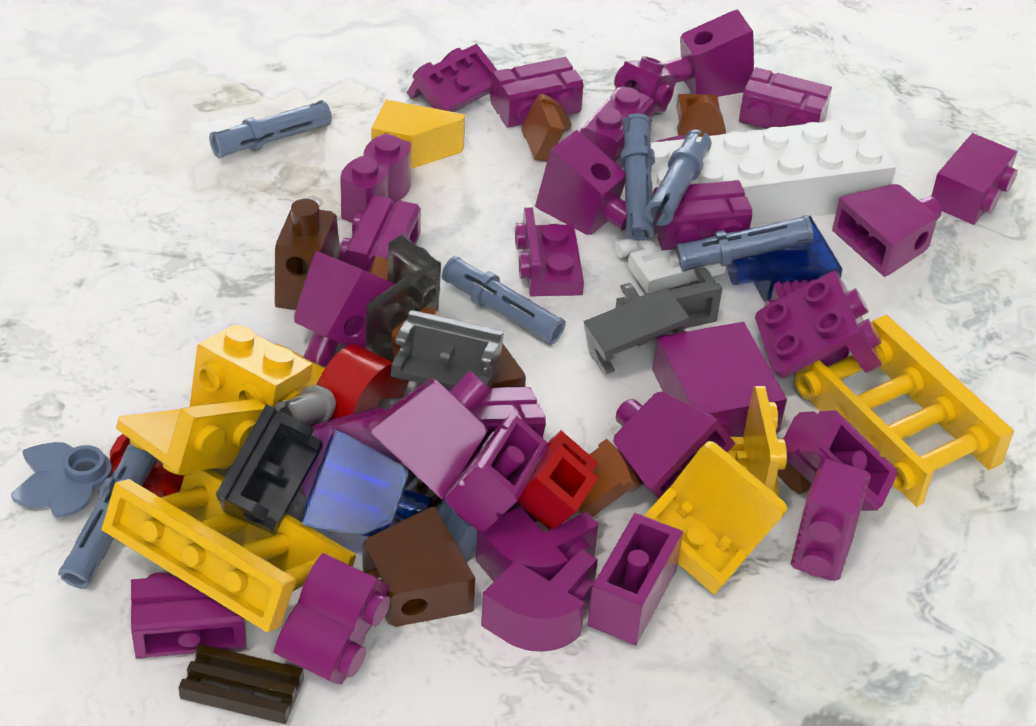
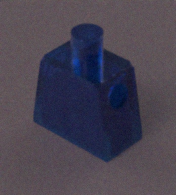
[728,215,843,302]
[300,426,430,537]

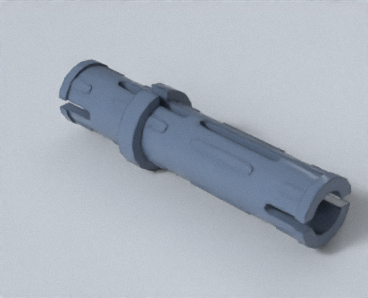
[209,100,332,158]
[620,113,655,241]
[645,130,712,226]
[676,215,814,272]
[441,256,566,345]
[58,444,158,589]

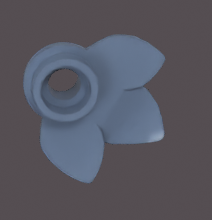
[11,442,112,518]

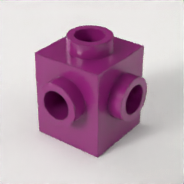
[614,56,679,113]

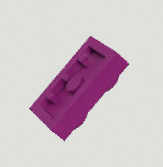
[407,43,497,112]
[515,207,584,297]

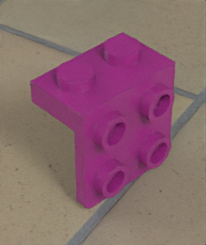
[755,270,882,378]

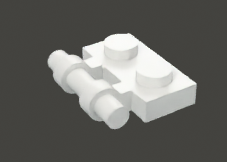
[615,233,726,294]

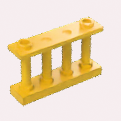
[794,314,1014,507]
[101,469,357,633]

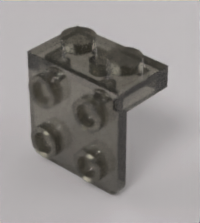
[366,234,441,362]

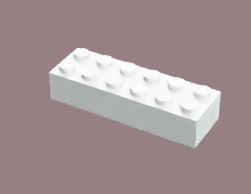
[647,117,896,233]

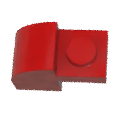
[316,344,409,420]
[517,430,598,530]

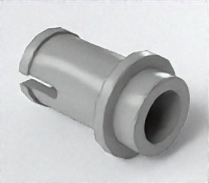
[275,385,336,424]

